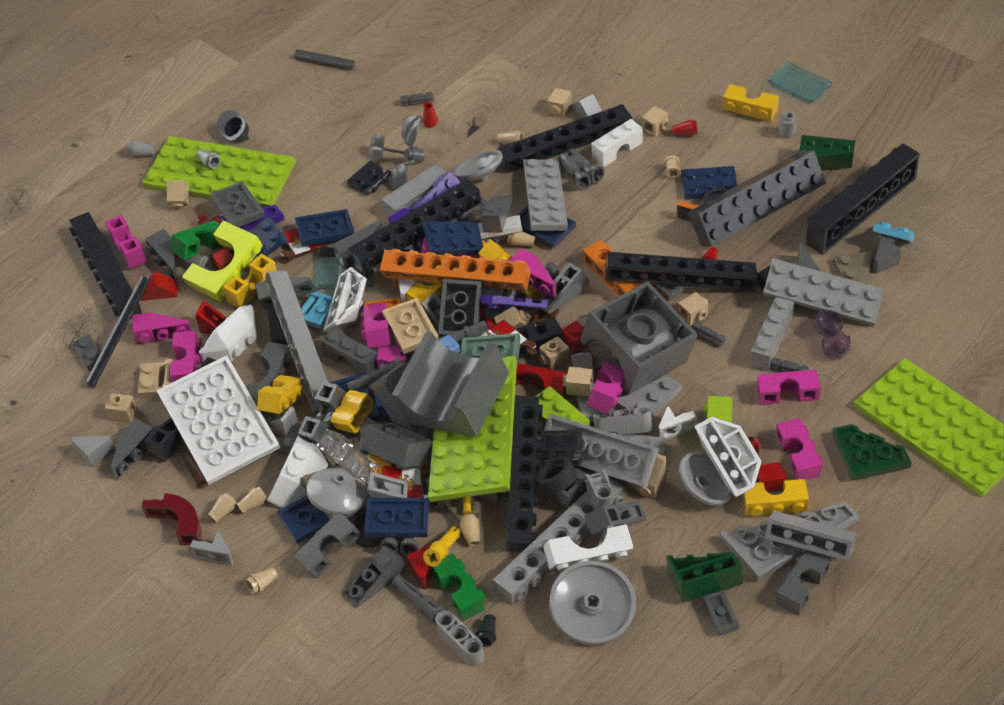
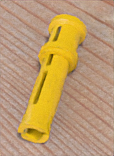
[423,526,461,567]

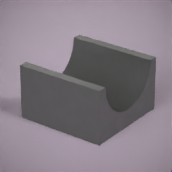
[580,281,698,395]
[392,332,509,437]

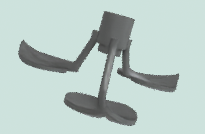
[369,115,425,191]

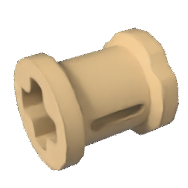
[664,155,681,179]

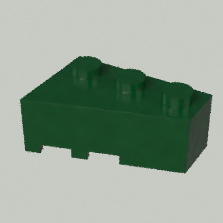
[799,135,855,171]
[666,552,743,603]

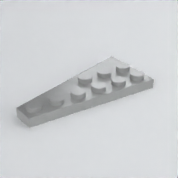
[720,502,859,581]

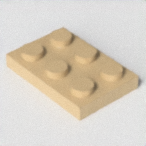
[382,298,439,354]

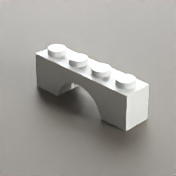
[543,524,634,571]

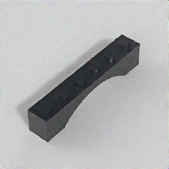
[145,357,216,461]

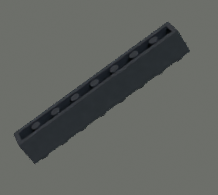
[69,212,143,319]

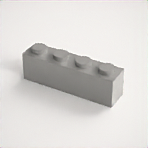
[382,164,447,216]
[750,297,794,371]
[765,511,857,561]

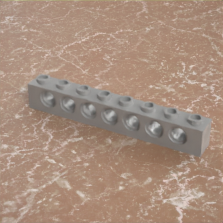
[493,477,624,605]

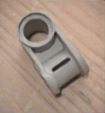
[584,469,613,509]

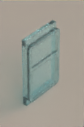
[768,61,832,104]
[314,257,374,290]

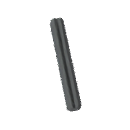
[294,49,355,70]

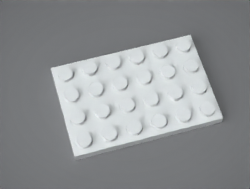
[157,355,280,485]

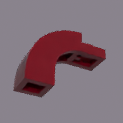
[142,493,202,546]

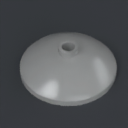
[453,150,503,181]
[679,451,733,506]
[306,468,368,515]

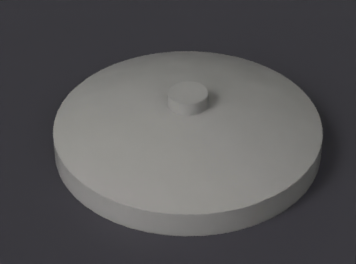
[549,561,636,646]

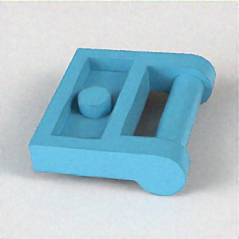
[872,222,915,243]
[301,291,333,330]

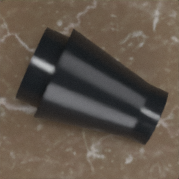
[475,614,496,647]

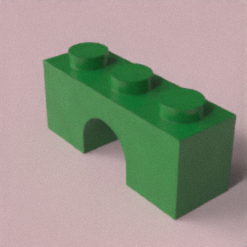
[170,220,223,260]
[431,553,486,621]

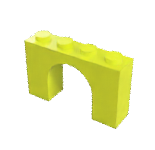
[182,221,263,303]

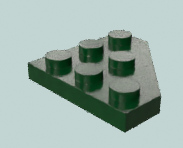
[832,424,911,480]

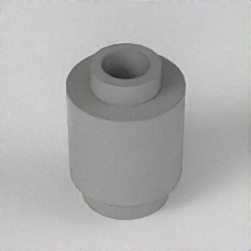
[779,112,798,138]

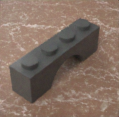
[246,342,293,415]

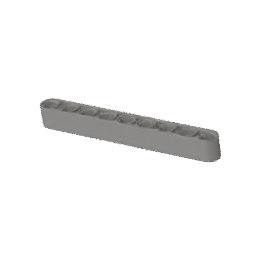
[265,270,328,412]

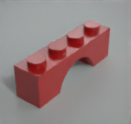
[515,363,568,399]

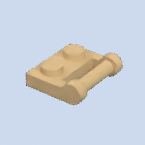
[138,359,174,398]

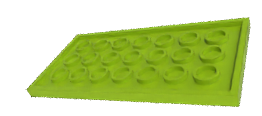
[142,136,296,207]
[428,356,517,502]
[853,358,1004,497]

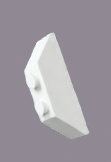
[323,267,367,332]
[199,305,257,363]
[694,417,761,497]
[267,435,328,509]

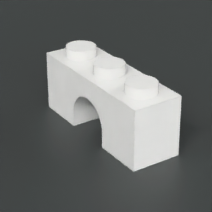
[591,119,643,167]

